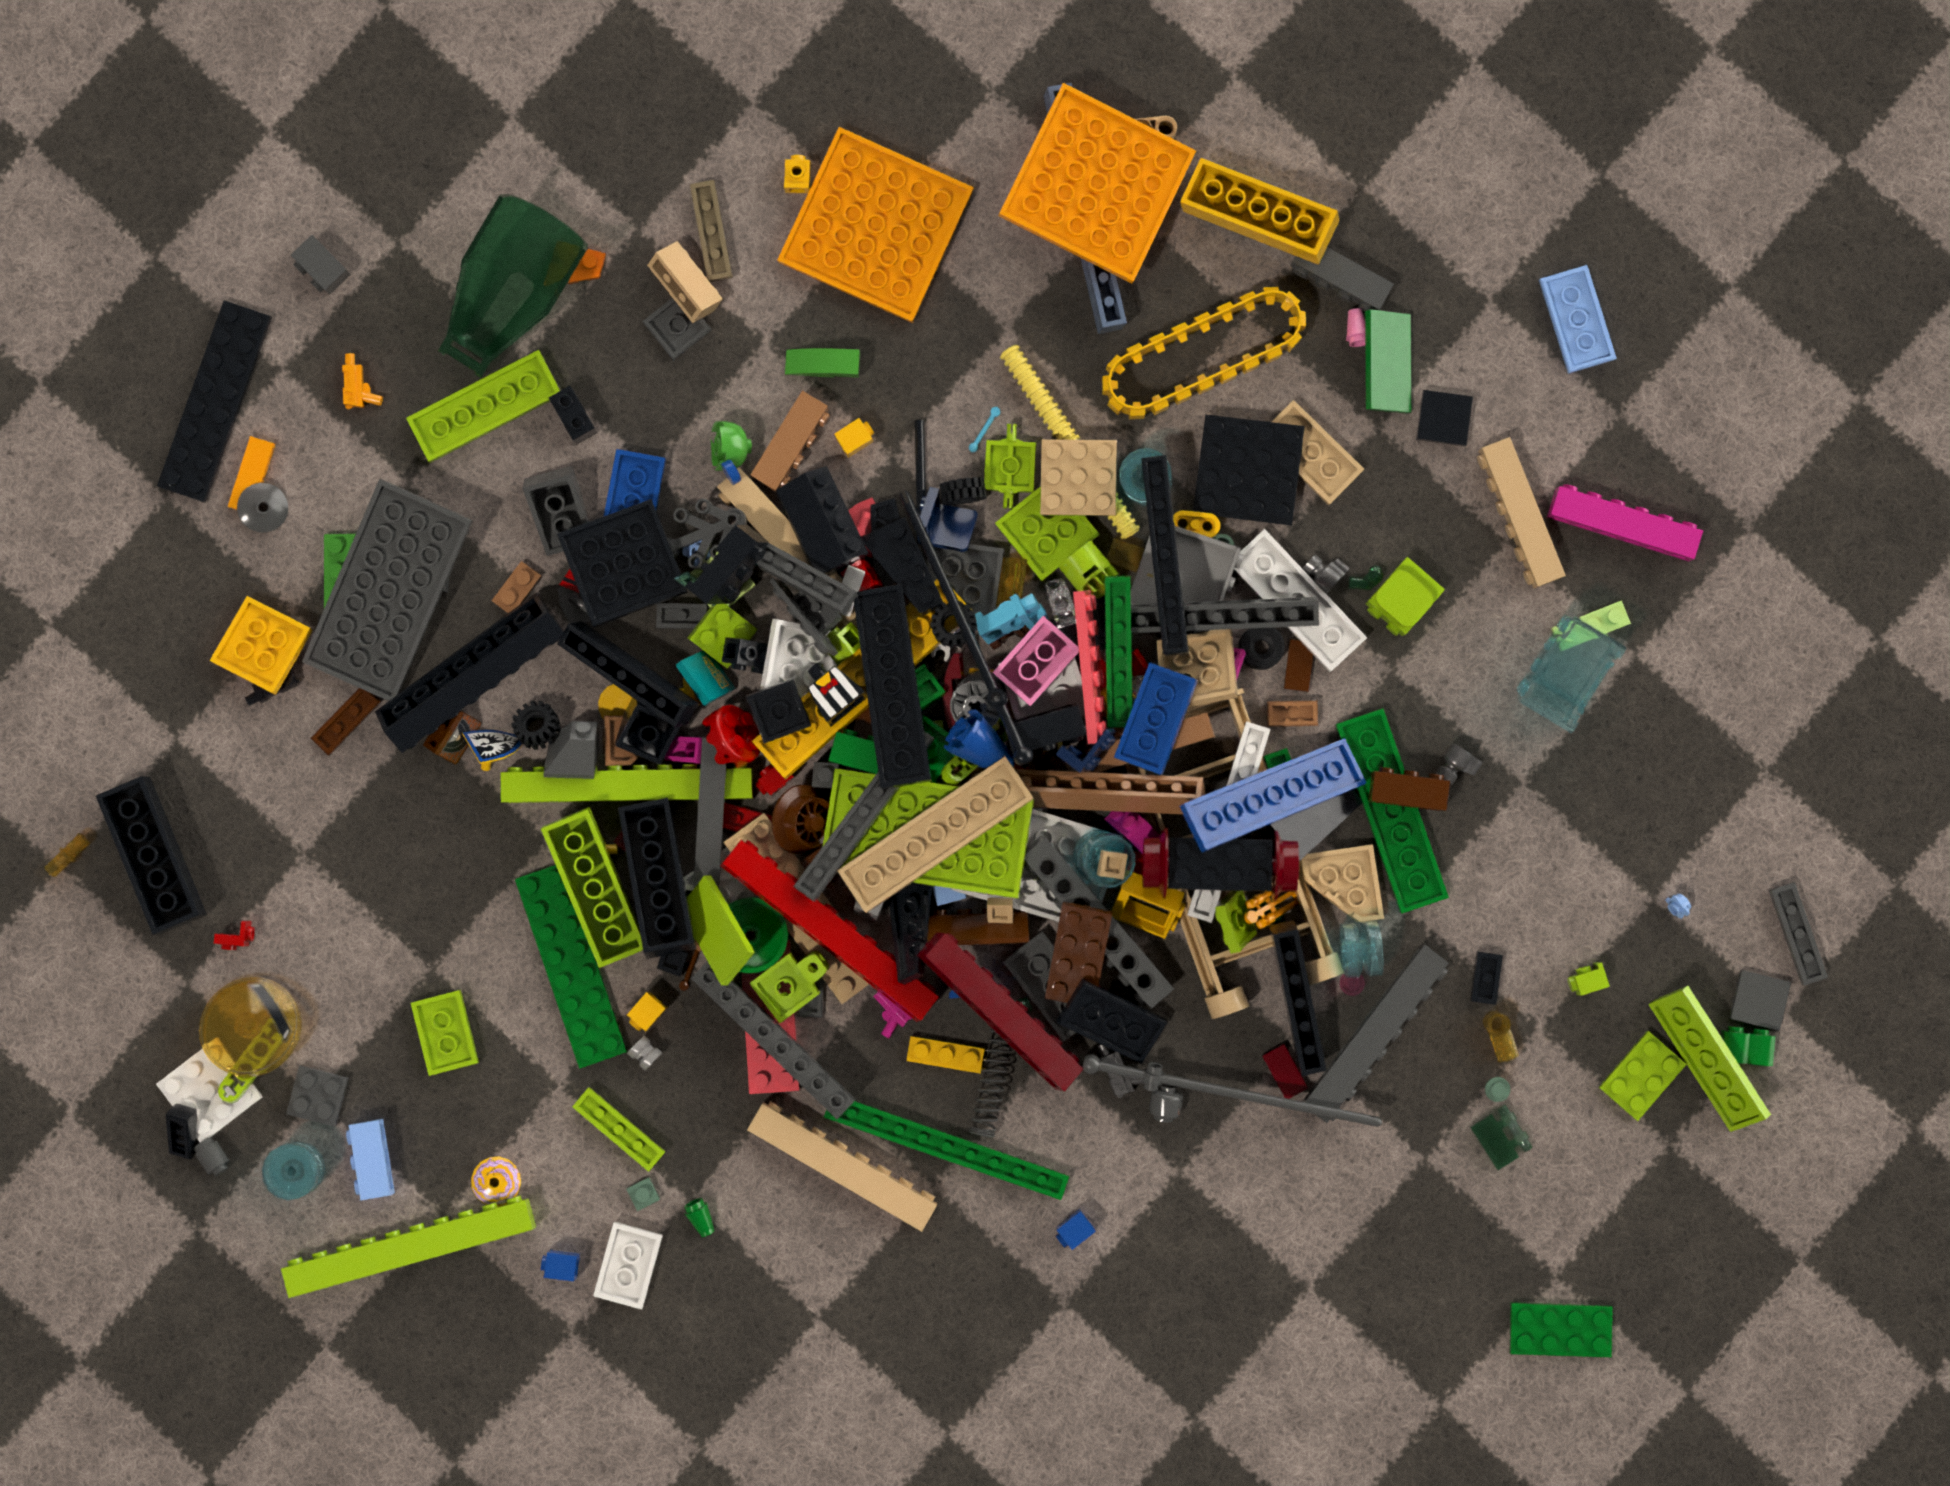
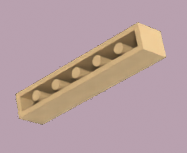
[1477,437,1566,589]

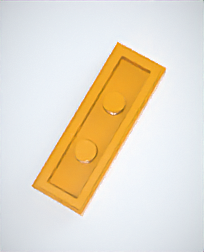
[227,436,276,510]

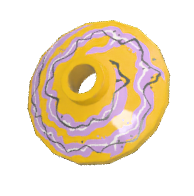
[471,1156,521,1206]

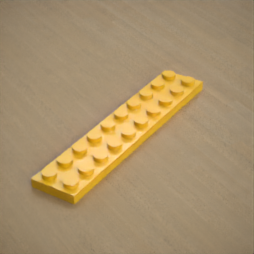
[752,580,972,780]

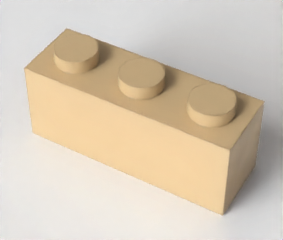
[647,241,723,323]

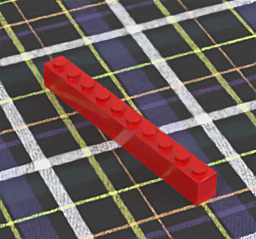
[720,840,939,1022]

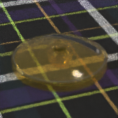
[199,977,302,1077]

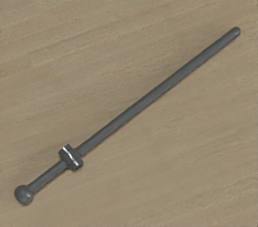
[1083,1054,1382,1127]

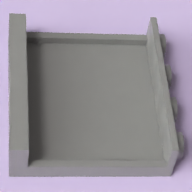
[1131,525,1243,635]

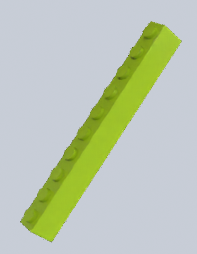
[501,764,754,803]
[281,1195,536,1298]

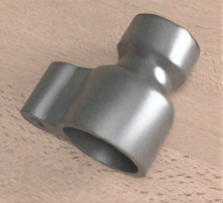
[1302,554,1350,594]
[1436,743,1483,784]

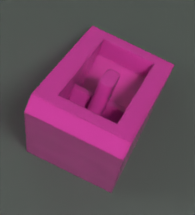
[665,736,702,765]

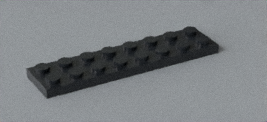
[157,300,272,503]
[854,584,932,790]

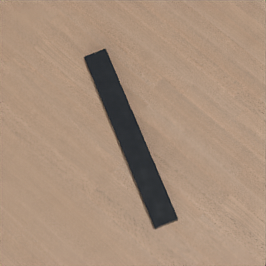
[1141,455,1189,656]

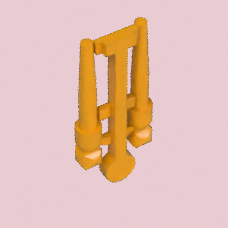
[1244,891,1299,929]

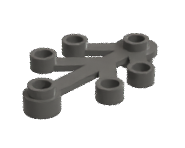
[667,498,747,570]

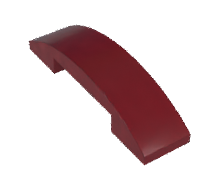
[943,651,965,730]

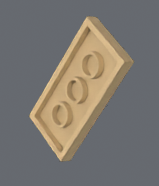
[1272,400,1364,505]

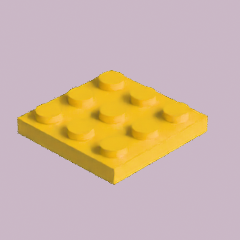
[210,596,313,695]

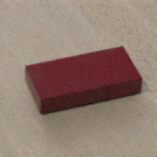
[1262,1044,1308,1099]

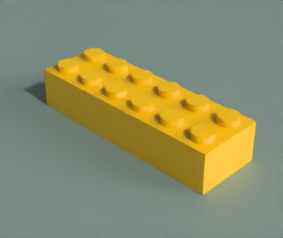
[1180,158,1339,265]

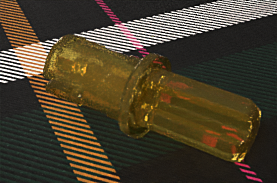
[44,833,91,877]

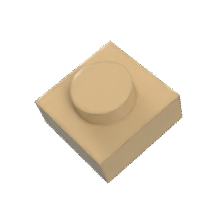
[1097,850,1128,879]
[987,898,1013,923]

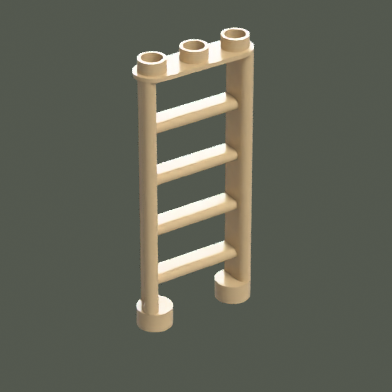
[1114,688,1344,1019]

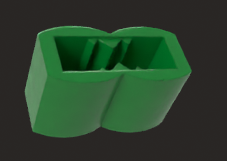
[1721,1026,1776,1066]

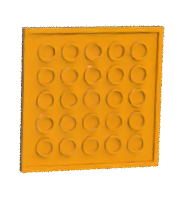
[998,83,1196,284]
[777,127,974,323]

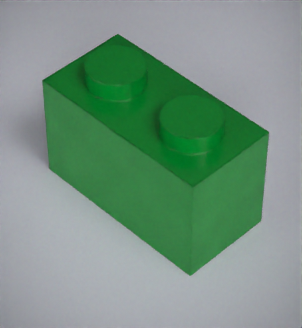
[829,729,878,774]

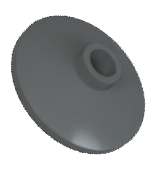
[237,483,288,533]

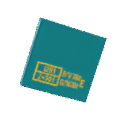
[676,650,736,706]

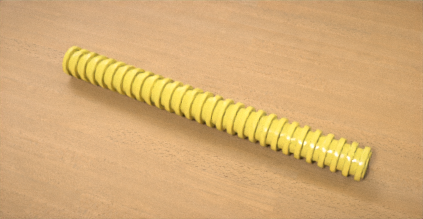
[1000,345,1140,540]

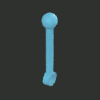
[969,407,1000,452]

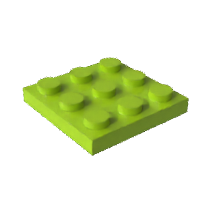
[995,486,1100,582]

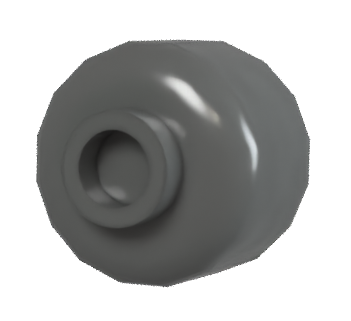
[1149,1084,1183,1123]

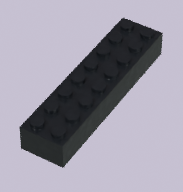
[375,593,565,753]

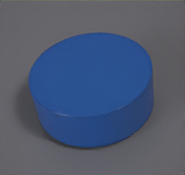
[721,459,741,486]

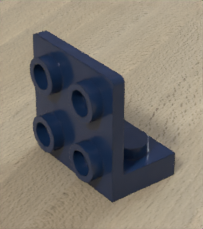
[1056,728,1117,773]

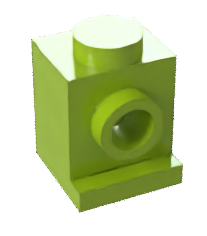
[1567,962,1610,996]

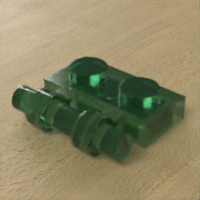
[1470,1104,1533,1170]

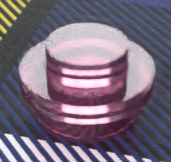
[1339,971,1365,996]

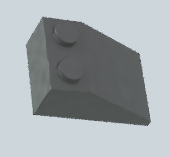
[522,465,589,556]

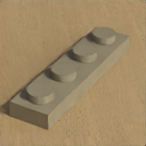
[690,180,733,282]

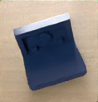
[914,487,978,552]

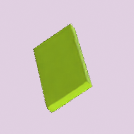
[687,875,755,986]

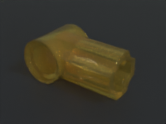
[1483,1011,1519,1063]

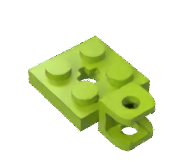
[749,951,830,1023]

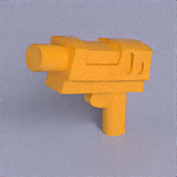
[342,353,383,410]

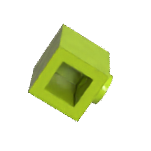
[826,622,860,665]

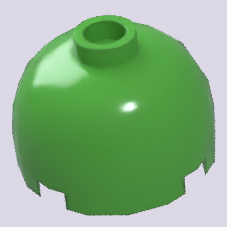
[711,421,752,471]

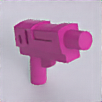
[873,992,912,1039]

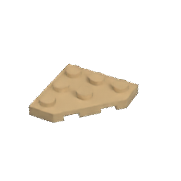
[1299,844,1384,923]

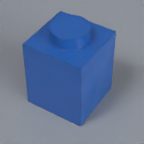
[1056,1209,1096,1250]
[541,1250,580,1282]

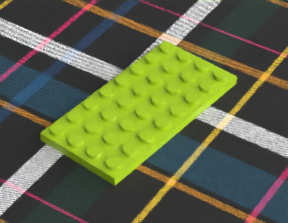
[822,768,1034,899]

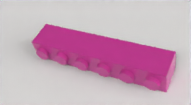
[1547,484,1703,562]

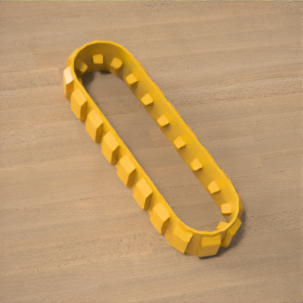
[1102,287,1306,420]

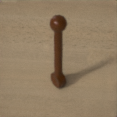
[679,949,700,991]

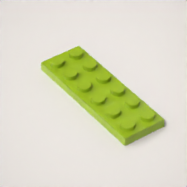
[406,350,560,463]
[1648,986,1771,1132]

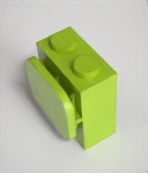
[1365,557,1445,636]

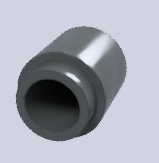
[194,1137,230,1176]

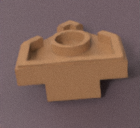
[603,716,639,766]

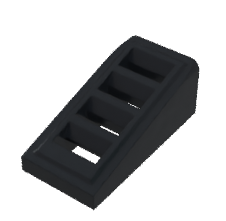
[165,1104,197,1160]

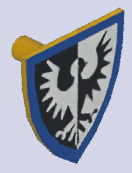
[462,730,523,771]

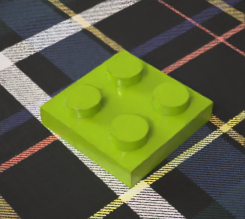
[687,604,758,669]
[1215,891,1257,954]

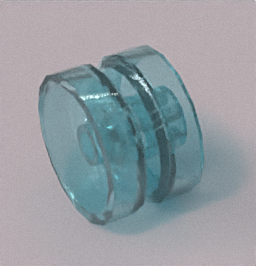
[1339,921,1384,978]
[262,1141,325,1200]

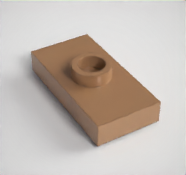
[1267,701,1318,727]

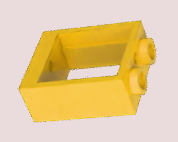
[1111,870,1186,939]

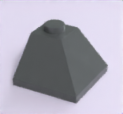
[543,721,600,779]

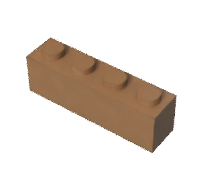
[750,391,830,492]

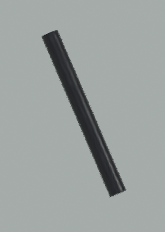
[914,420,926,515]

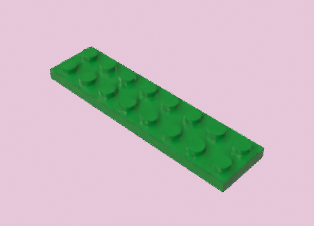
[1335,708,1449,914]
[515,865,628,1069]

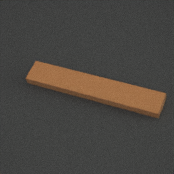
[1065,713,1215,773]

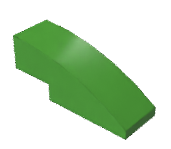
[785,348,860,378]

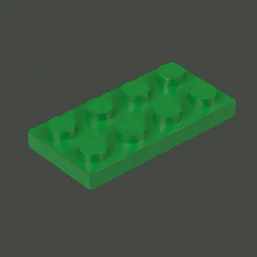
[1509,1302,1613,1358]

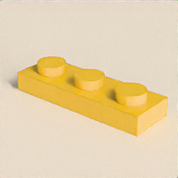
[906,1036,985,1074]

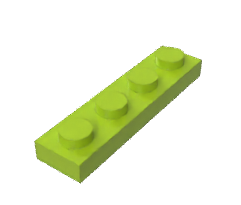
[572,1087,666,1172]

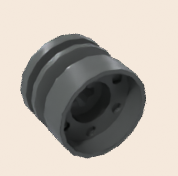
[950,671,1008,727]

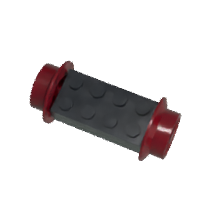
[1142,828,1299,902]

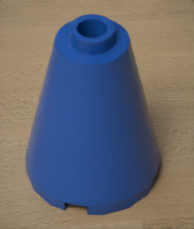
[944,709,1015,769]

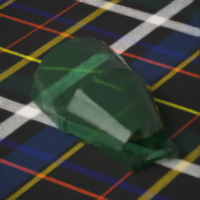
[438,194,588,378]

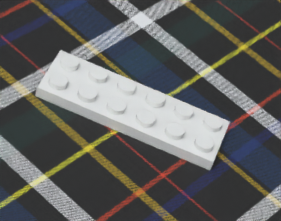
[1234,529,1367,672]

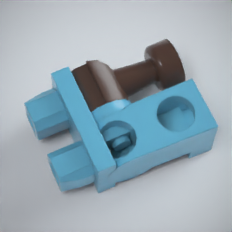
[975,593,1049,650]

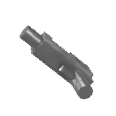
[1097,1045,1144,1098]

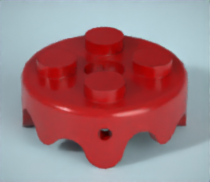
[702,704,760,768]

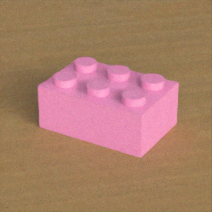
[993,616,1079,706]

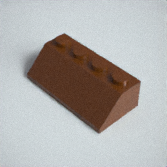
[927,908,1029,945]

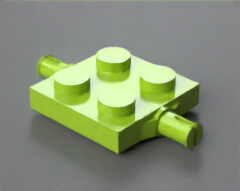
[984,424,1036,509]

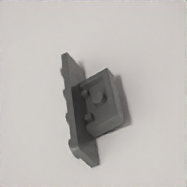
[770,577,842,656]

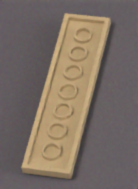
[838,756,1034,913]
[723,813,869,1004]

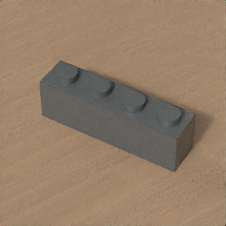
[1290,247,1394,312]

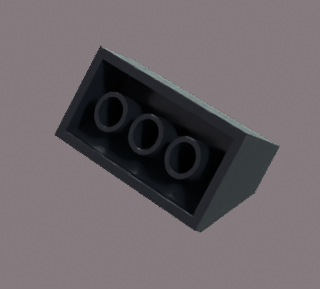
[775,466,868,575]

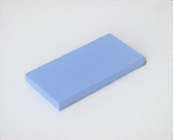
[1539,265,1617,374]

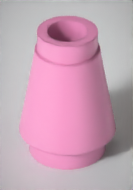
[1346,308,1366,347]

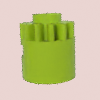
[1058,540,1119,600]

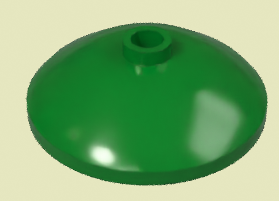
[728,897,788,973]

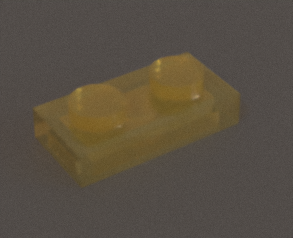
[1106,538,1153,578]
[996,557,1027,607]

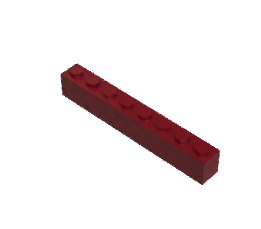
[917,932,1083,1092]

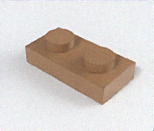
[492,561,542,613]

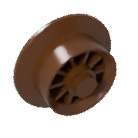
[772,784,829,854]

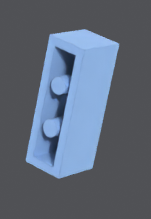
[346,1119,395,1201]

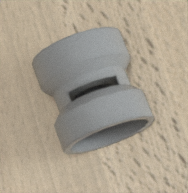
[627,1036,662,1071]

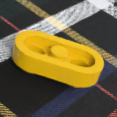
[1173,511,1220,538]

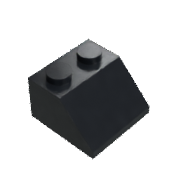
[615,697,681,765]

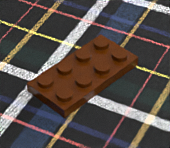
[1045,902,1113,1003]

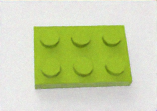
[411,990,479,1076]
[1598,1031,1687,1121]

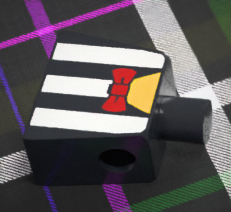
[808,663,867,727]

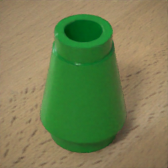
[684,1198,715,1238]

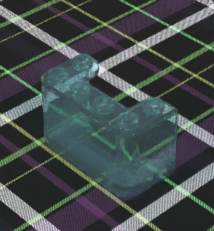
[1516,613,1627,734]

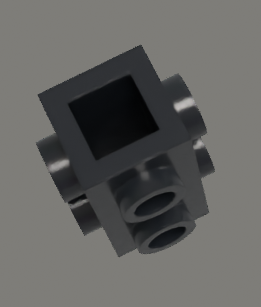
[722,637,768,674]

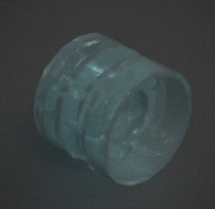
[1119,448,1172,506]
[1073,830,1135,888]

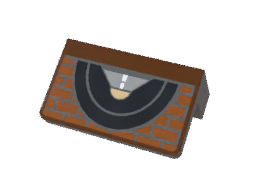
[423,710,482,765]

